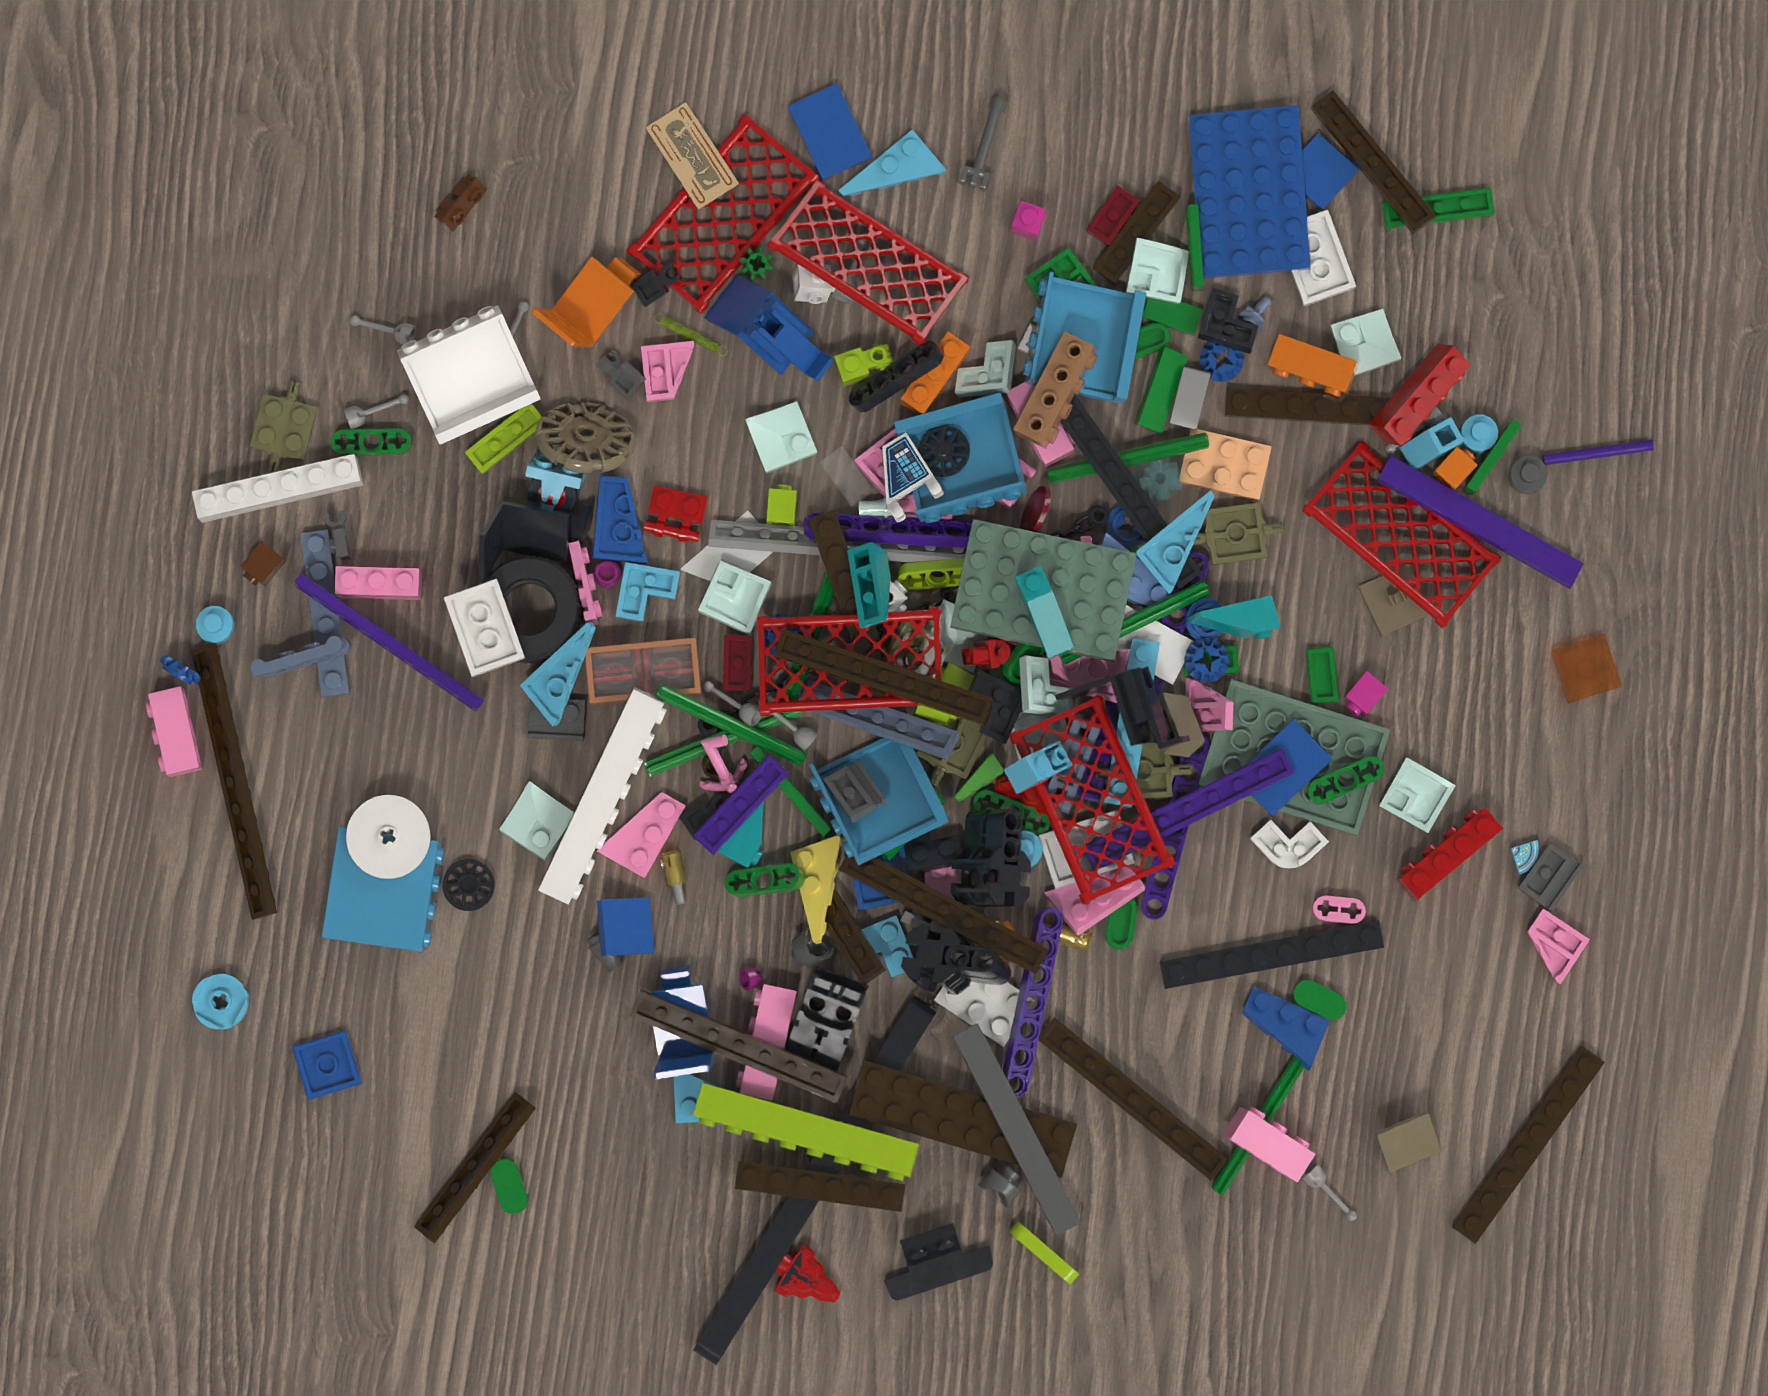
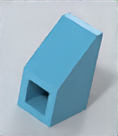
[1400,417,1464,470]
[1004,741,1072,794]

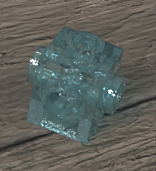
[1139,460,1182,502]

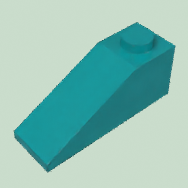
[847,542,891,629]
[1014,566,1074,659]
[1188,595,1281,640]
[718,802,764,869]

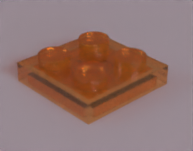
[1551,634,1622,704]

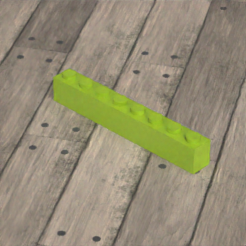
[693,1083,920,1181]

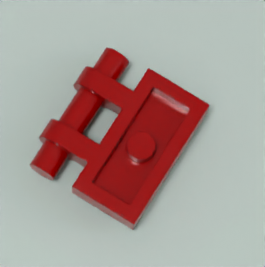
[644,486,708,543]

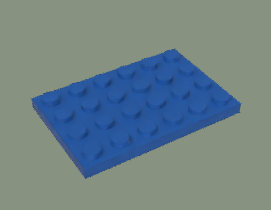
[1189,105,1311,279]

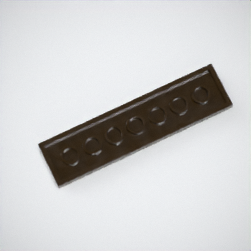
[847,1061,1077,1178]

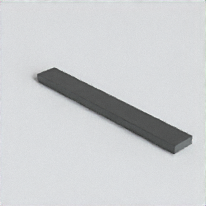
[952,1023,1081,1236]

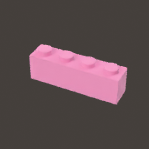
[736,984,797,1101]

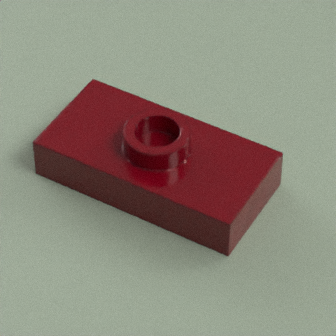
[1086,185,1140,247]
[723,635,752,692]

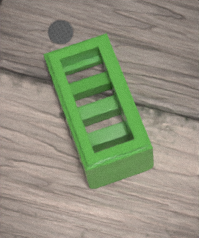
[955,753,1004,804]

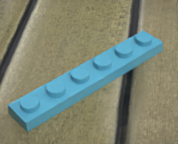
[1104,638,1160,808]

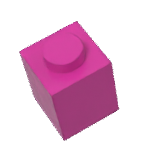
[1011,201,1047,242]
[1344,671,1388,717]

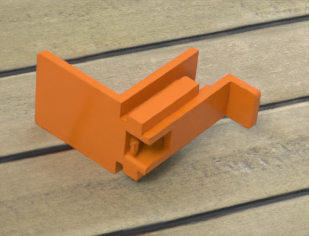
[531,257,642,348]

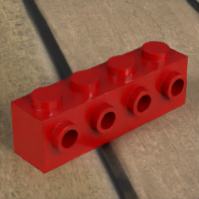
[1368,343,1471,446]
[1397,807,1503,902]

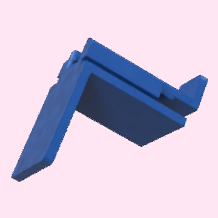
[704,275,834,381]
[650,965,715,1079]

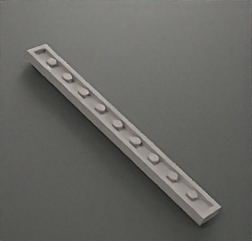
[708,520,967,562]

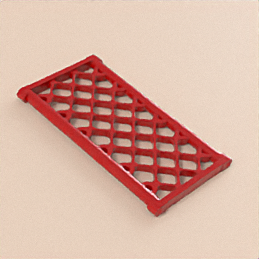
[626,114,820,314]
[767,179,969,346]
[1302,441,1502,628]
[756,606,942,716]
[1009,695,1176,905]

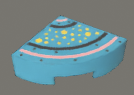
[1510,840,1539,875]

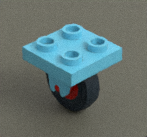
[525,451,588,512]

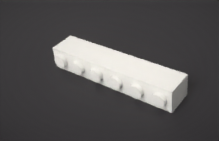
[192,454,363,523]

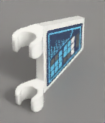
[882,432,944,523]

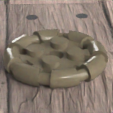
[535,402,635,474]

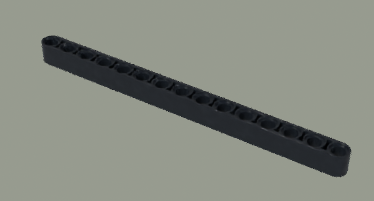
[693,995,938,1365]

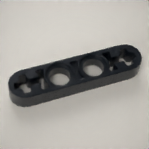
[849,341,944,413]

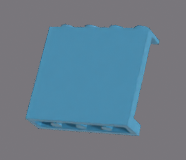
[1023,272,1146,404]
[894,393,1027,523]
[809,738,949,865]
[322,827,444,953]

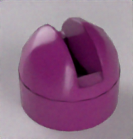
[739,967,763,990]

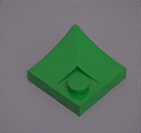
[1023,248,1098,304]

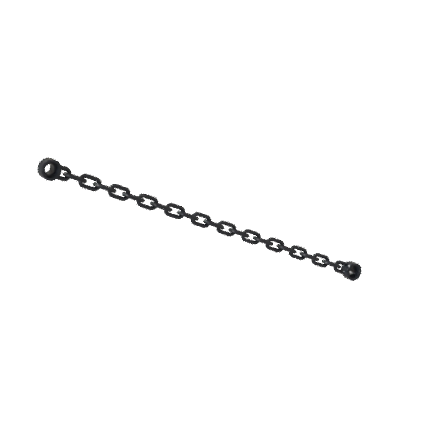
[697,505,1110,736]

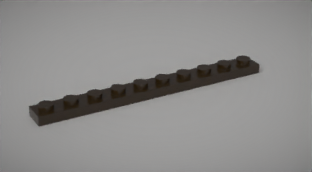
[191,643,277,920]

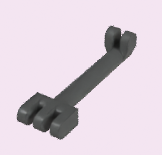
[959,97,1007,192]

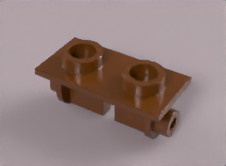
[434,174,487,232]

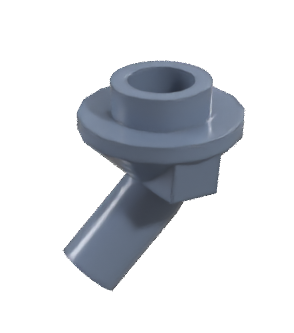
[1238,296,1273,332]

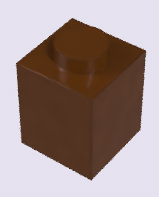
[241,541,286,587]

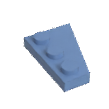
[1099,533,1172,608]

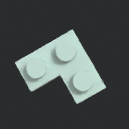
[955,340,1016,398]
[1019,656,1073,718]

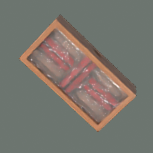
[585,638,702,707]

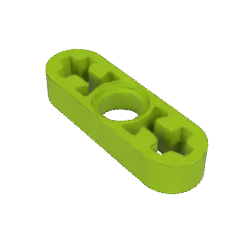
[898,558,965,590]
[1009,1221,1079,1285]

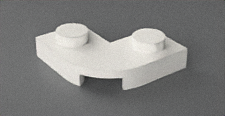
[1250,820,1329,869]

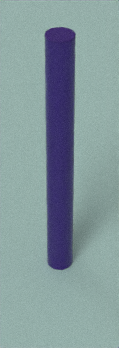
[1542,440,1654,465]

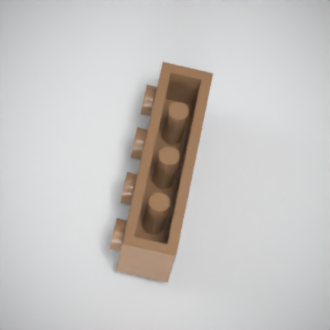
[1013,331,1098,449]

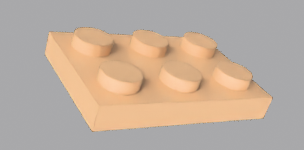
[1178,428,1272,501]

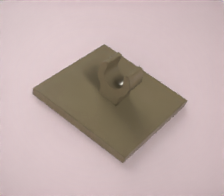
[1358,564,1429,636]
[1376,1111,1441,1173]

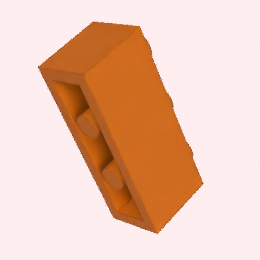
[900,332,971,416]
[1268,334,1359,397]

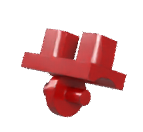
[961,639,1010,668]

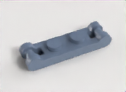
[250,636,352,678]
[1048,712,1101,815]

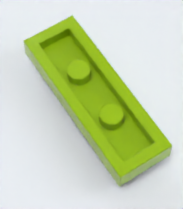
[465,404,542,475]

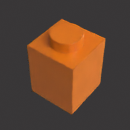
[1432,447,1477,491]

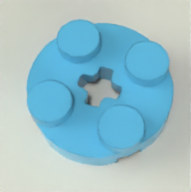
[192,974,249,1030]

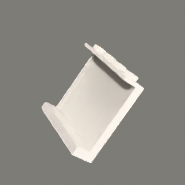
[397,305,540,445]

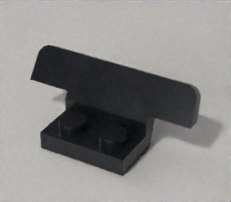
[884,1223,993,1301]

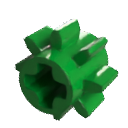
[739,247,773,281]

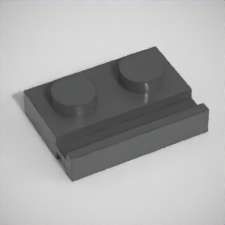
[527,699,586,741]
[823,760,887,823]
[1517,843,1583,912]

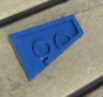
[592,475,648,564]
[1242,986,1330,1071]

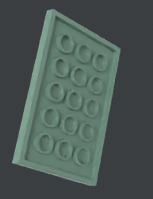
[950,519,1137,662]
[1198,679,1390,836]

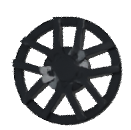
[918,425,970,477]
[442,859,495,911]

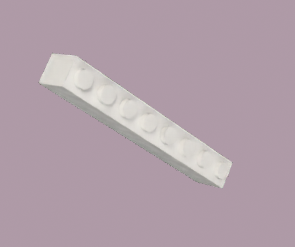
[538,687,667,905]

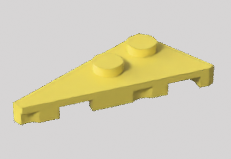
[790,835,844,944]

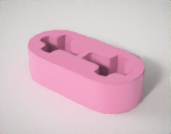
[1312,896,1366,924]

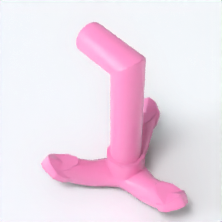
[699,734,747,794]

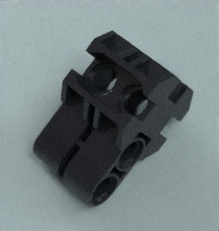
[950,809,1031,907]
[901,924,1011,995]
[786,966,869,1071]

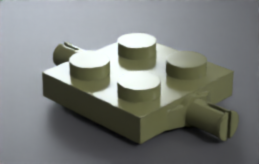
[250,381,317,473]
[1193,502,1283,565]
[881,619,951,696]
[916,717,987,788]
[1095,743,1191,800]

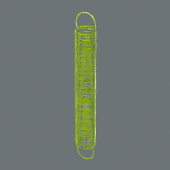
[654,313,728,356]

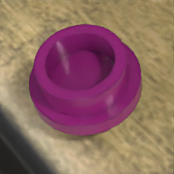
[593,560,621,588]

